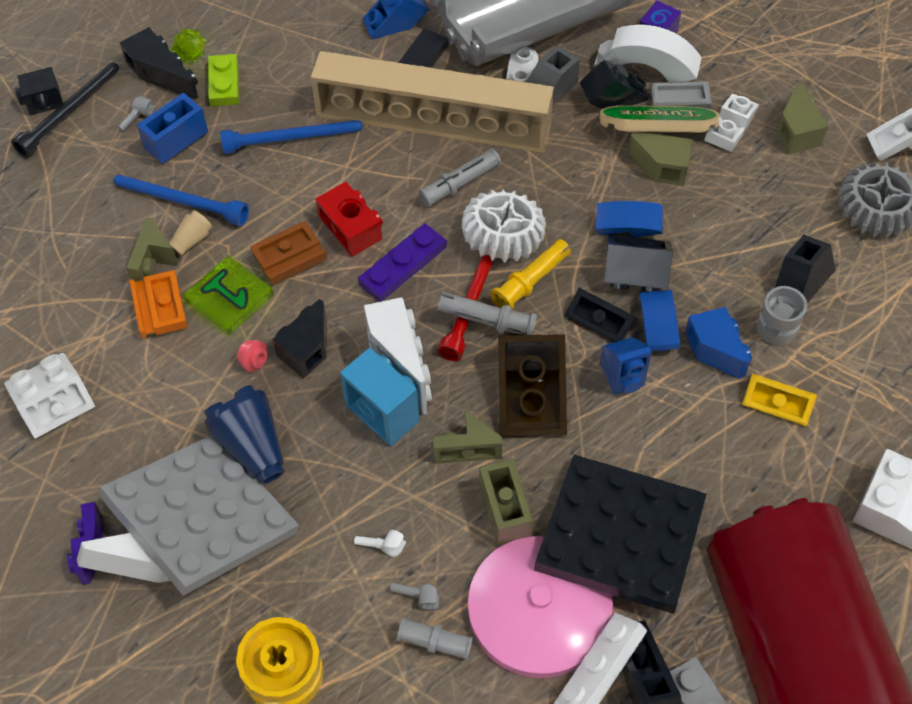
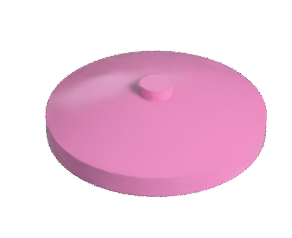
[468,536,613,678]

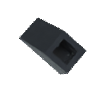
[579,59,649,109]
[775,234,835,303]
[272,299,327,379]

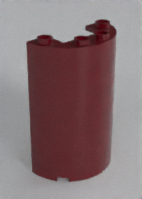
[706,498,912,704]

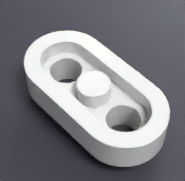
[506,47,538,82]

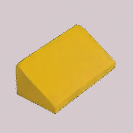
[742,373,817,427]

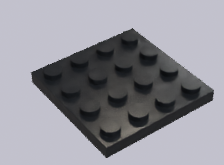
[534,454,707,614]

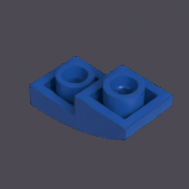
[596,201,663,237]
[640,290,680,351]

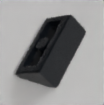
[564,287,638,342]

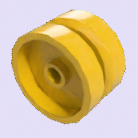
[236,617,324,704]

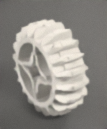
[461,189,546,263]

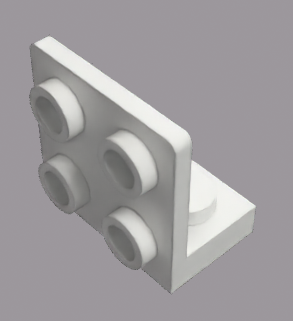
[4,353,96,439]

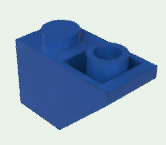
[362,0,430,39]
[685,307,752,379]
[600,337,651,395]

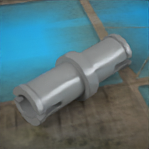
[397,618,473,660]

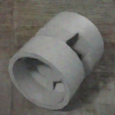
[757,286,807,346]

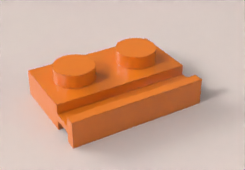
[129,270,188,339]

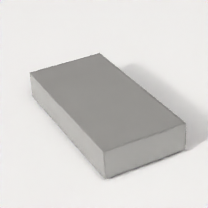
[650,82,712,109]

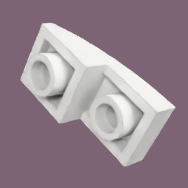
[704,93,759,152]

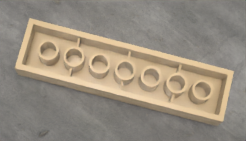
[311,51,554,153]

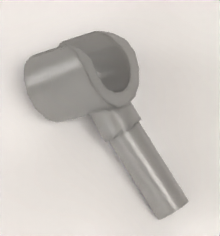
[118,96,155,131]
[390,583,439,611]

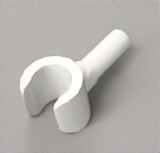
[354,530,406,557]

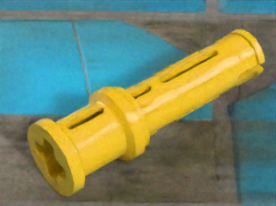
[490,239,571,310]

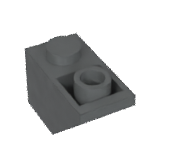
[527,45,580,105]

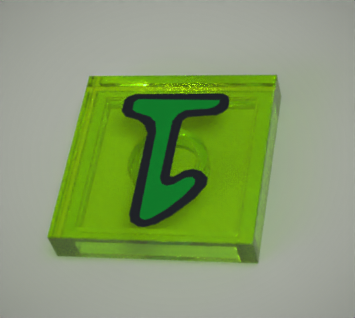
[183,255,274,335]

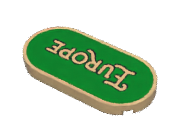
[600,106,720,133]

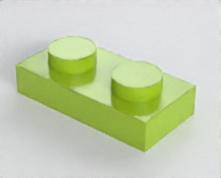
[208,54,239,107]

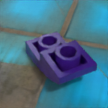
[67,501,103,585]

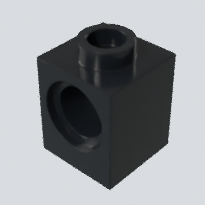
[15,67,63,116]

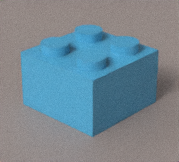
[340,348,420,447]

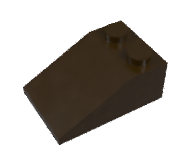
[498,334,567,436]

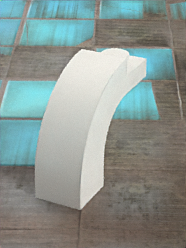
[594,25,702,82]

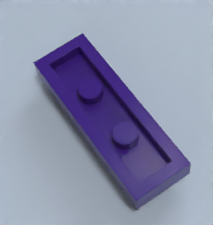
[358,223,447,302]

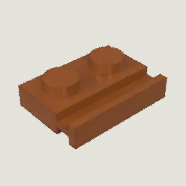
[250,221,327,286]

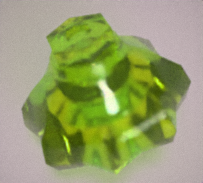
[172,28,206,63]

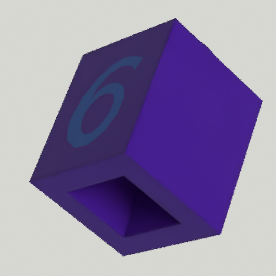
[639,0,681,33]

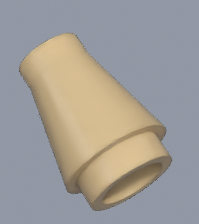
[169,210,212,257]

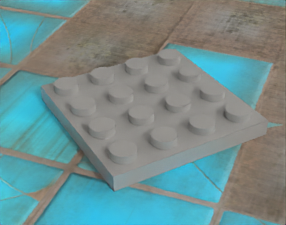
[99,435,299,596]

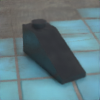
[622,620,682,704]

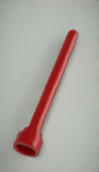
[437,255,494,362]

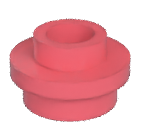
[237,340,268,372]

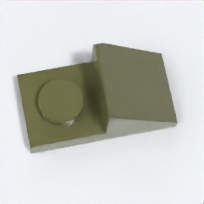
[126,218,177,282]
[433,411,503,464]

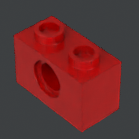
[315,181,383,257]

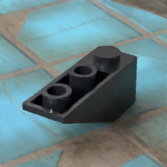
[120,27,198,100]

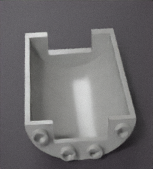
[432,0,634,66]

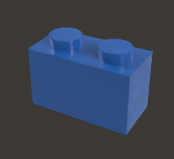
[137,93,208,164]

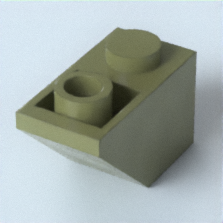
[777,83,828,154]
[628,132,692,186]

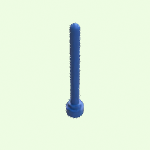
[220,120,363,154]
[113,175,249,227]

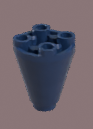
[204,385,285,485]

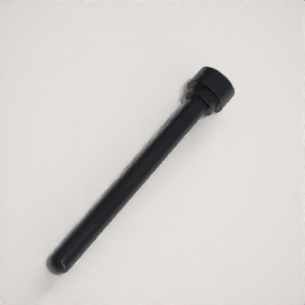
[11,62,119,158]

